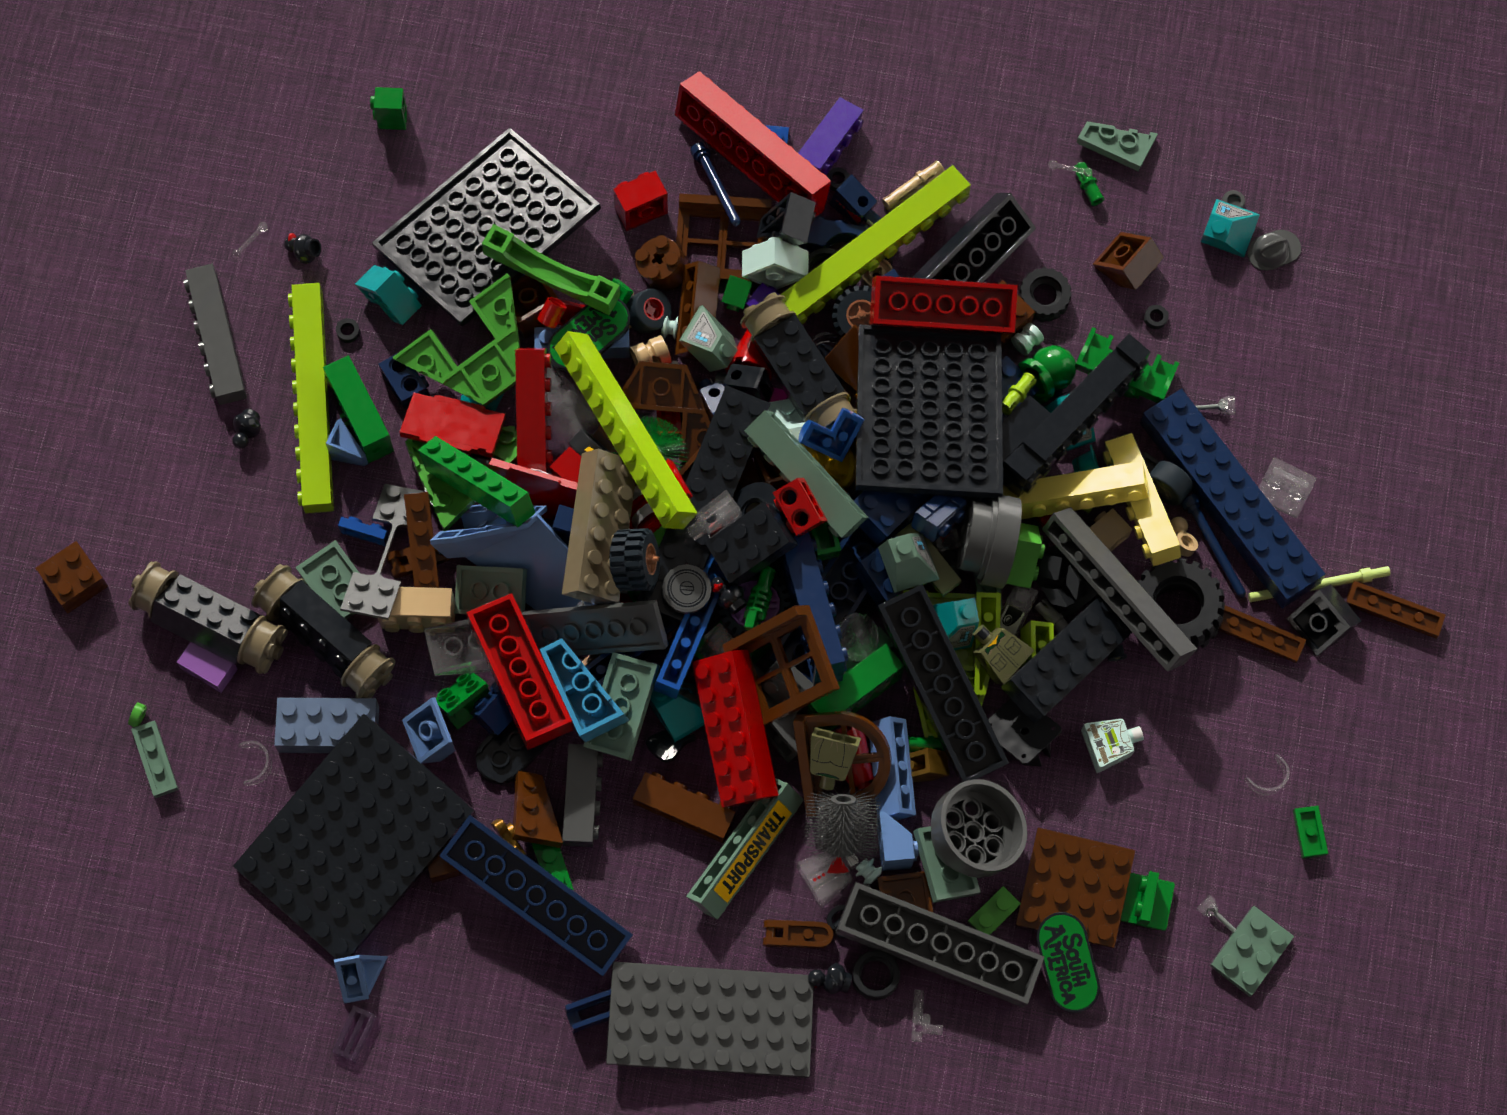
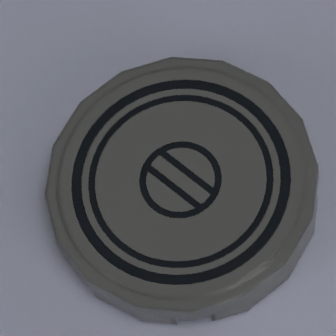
[662,564,711,614]

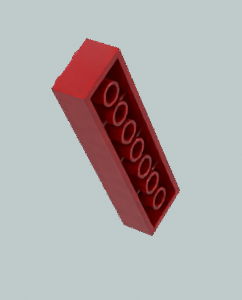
[675,71,831,217]

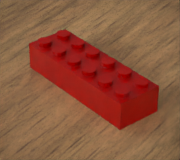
[870,276,1018,335]
[467,593,573,750]
[692,650,779,808]

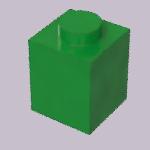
[721,275,755,312]

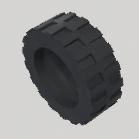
[1019,267,1072,322]

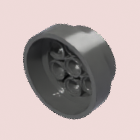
[957,495,1022,589]
[931,779,1027,878]

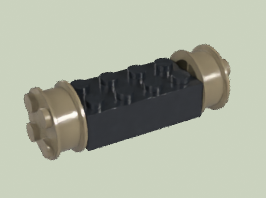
[740,292,857,430]
[128,561,288,674]
[251,564,395,699]

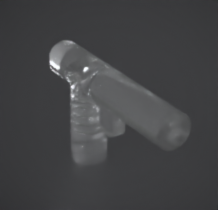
[911,990,943,1042]

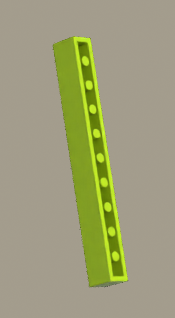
[781,165,971,324]
[288,283,334,514]
[554,331,697,529]

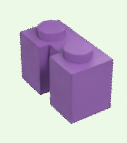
[177,642,238,693]

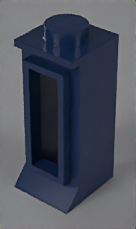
[565,989,611,1034]

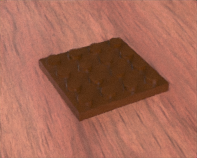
[1016,828,1136,949]

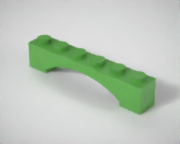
[482,224,620,315]

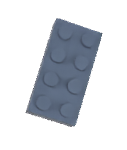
[274,698,379,753]

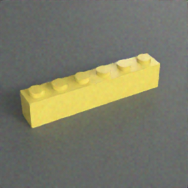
[1103,433,1181,567]
[1003,461,1149,520]

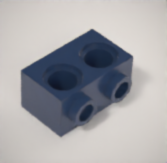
[378,352,429,410]

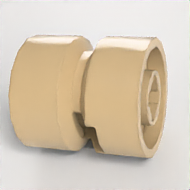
[630,335,672,366]

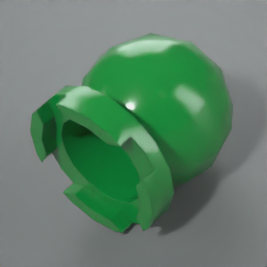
[1018,345,1076,404]

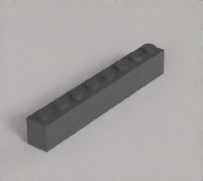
[1042,507,1197,672]

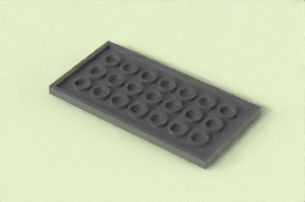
[606,962,813,1078]

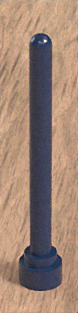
[690,142,741,226]
[1181,493,1246,598]

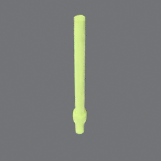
[1248,566,1390,602]

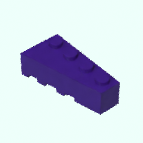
[798,97,864,175]

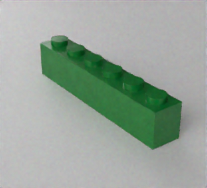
[418,436,536,527]

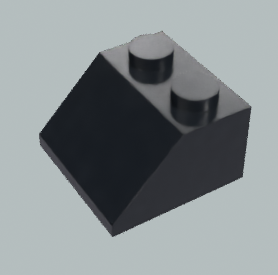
[1286,584,1362,656]

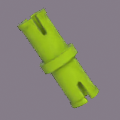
[1002,373,1037,415]

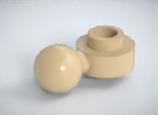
[1170,517,1198,557]

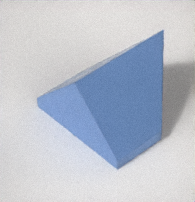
[326,418,368,466]
[334,955,388,1004]

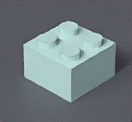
[742,237,808,289]

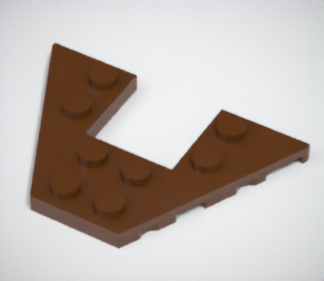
[593,361,711,461]

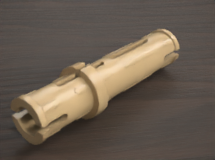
[882,160,945,211]

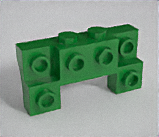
[1076,327,1179,403]

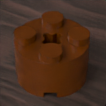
[635,235,689,291]

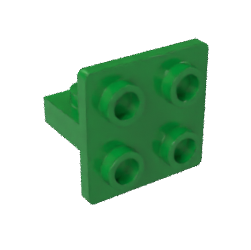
[436,671,490,730]
[1120,871,1175,931]

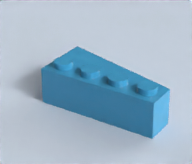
[540,638,630,742]

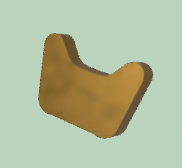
[491,819,526,855]

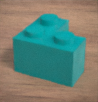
[355,265,422,325]

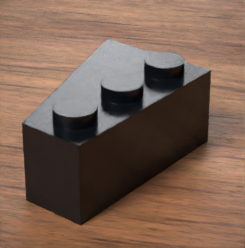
[756,192,816,245]

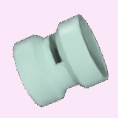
[1011,323,1044,356]

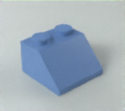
[402,697,455,764]
[876,812,919,871]

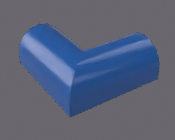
[798,408,864,462]

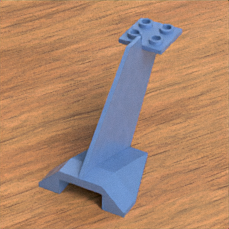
[430,504,620,610]

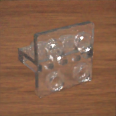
[1259,457,1316,518]

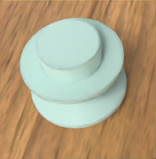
[661,316,679,340]
[856,858,882,885]

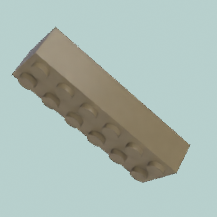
[562,448,635,605]

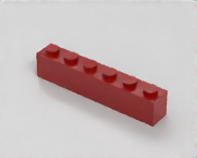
[515,348,553,475]

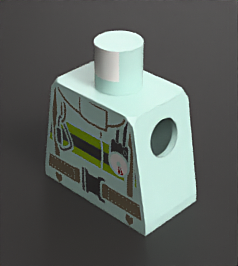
[1081,719,1144,773]

